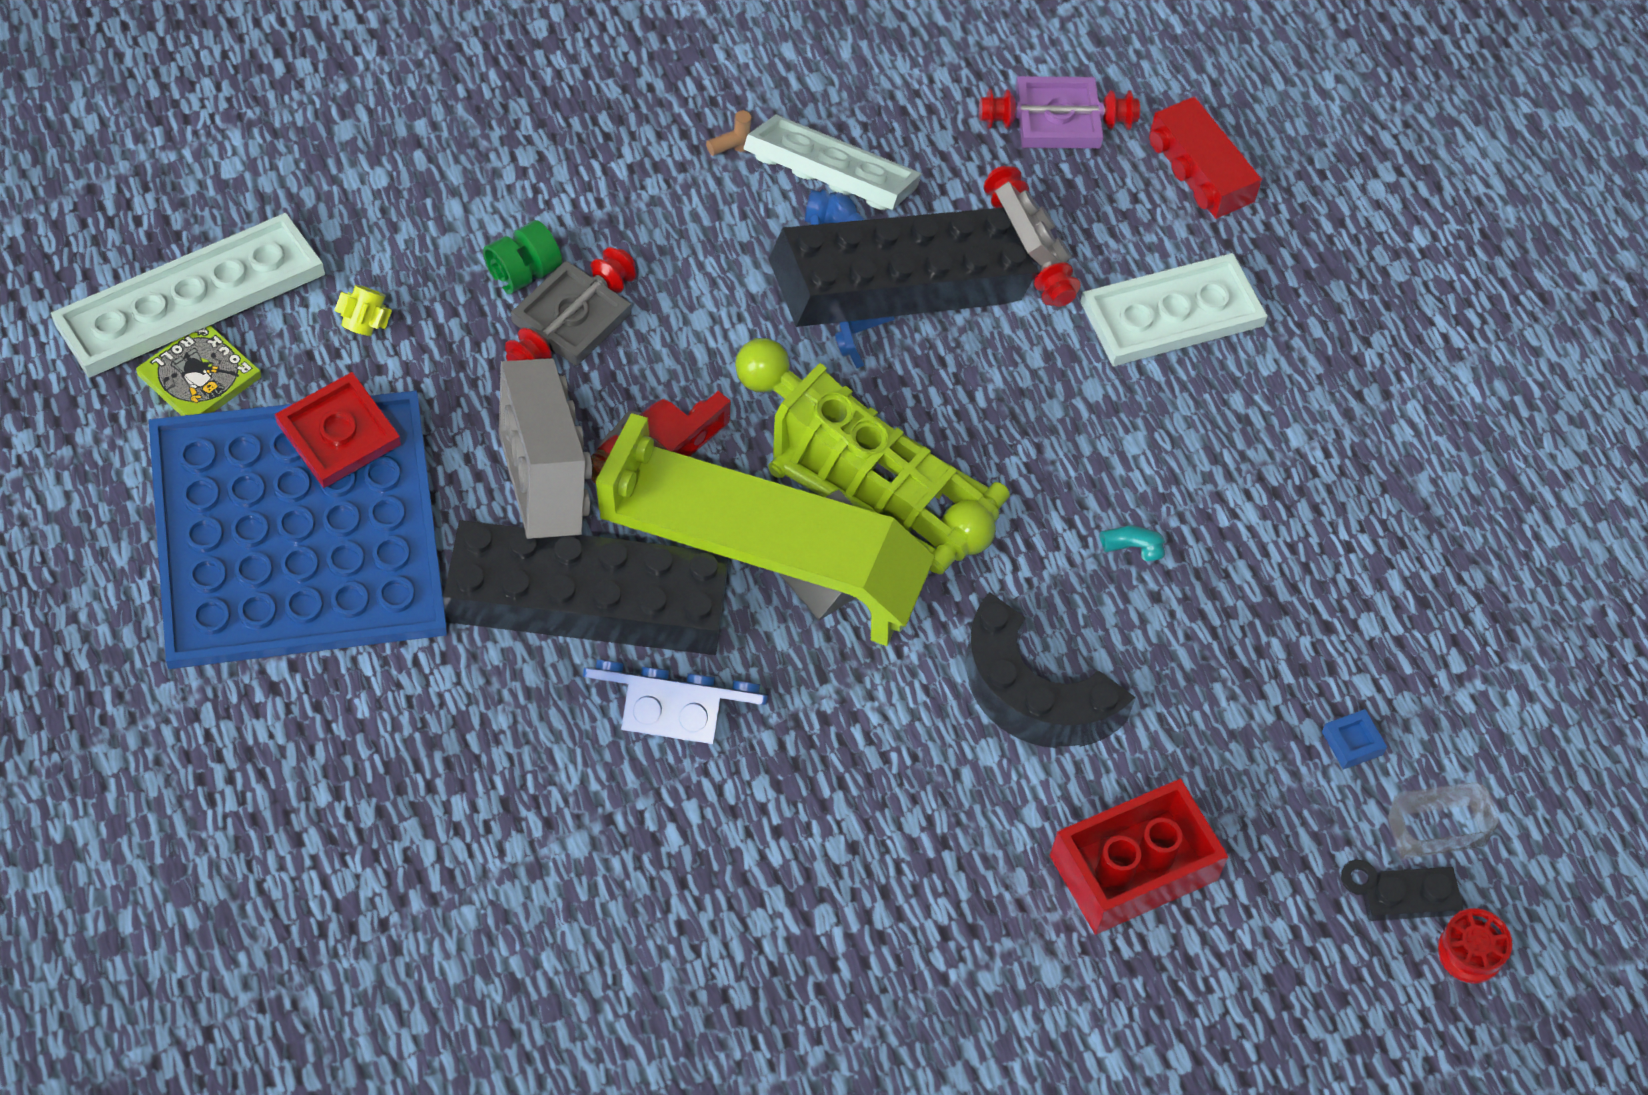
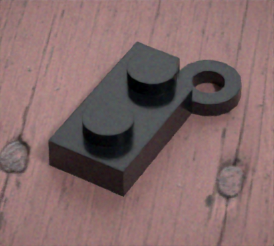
[1341,859,1464,921]

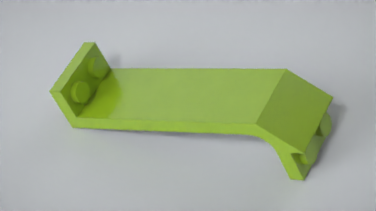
[596,413,935,646]

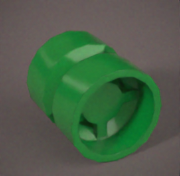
[483,220,562,295]

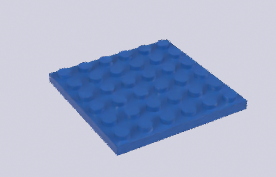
[148,390,447,669]

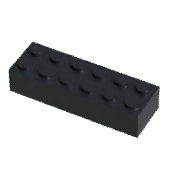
[768,207,1037,327]
[443,520,729,655]

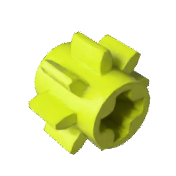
[334,285,392,336]

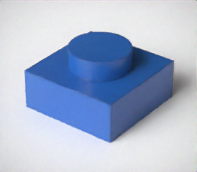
[1322,709,1387,770]

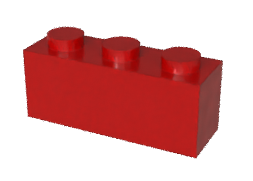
[1149,96,1262,219]

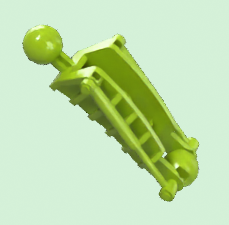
[735,338,1010,574]

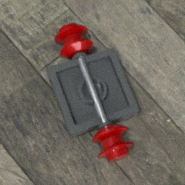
[505,247,636,366]

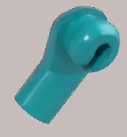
[1099,525,1165,561]

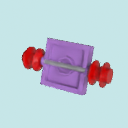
[979,76,1140,148]

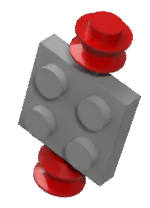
[983,166,1081,307]

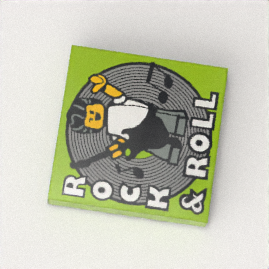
[136,325,261,416]

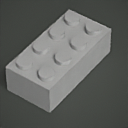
[499,358,592,539]

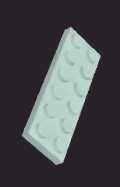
[51,213,325,378]

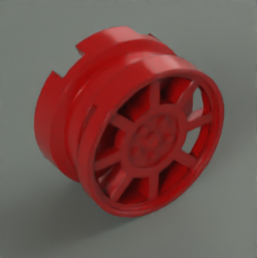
[1437,908,1512,984]

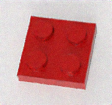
[275,372,401,488]

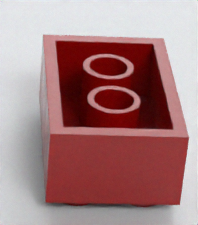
[1049,778,1229,935]

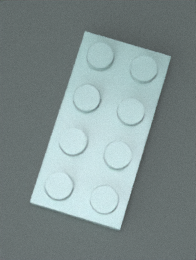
[744,115,922,210]
[1080,253,1267,366]

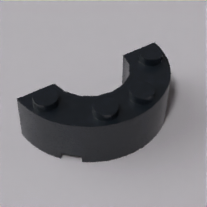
[965,592,1136,748]

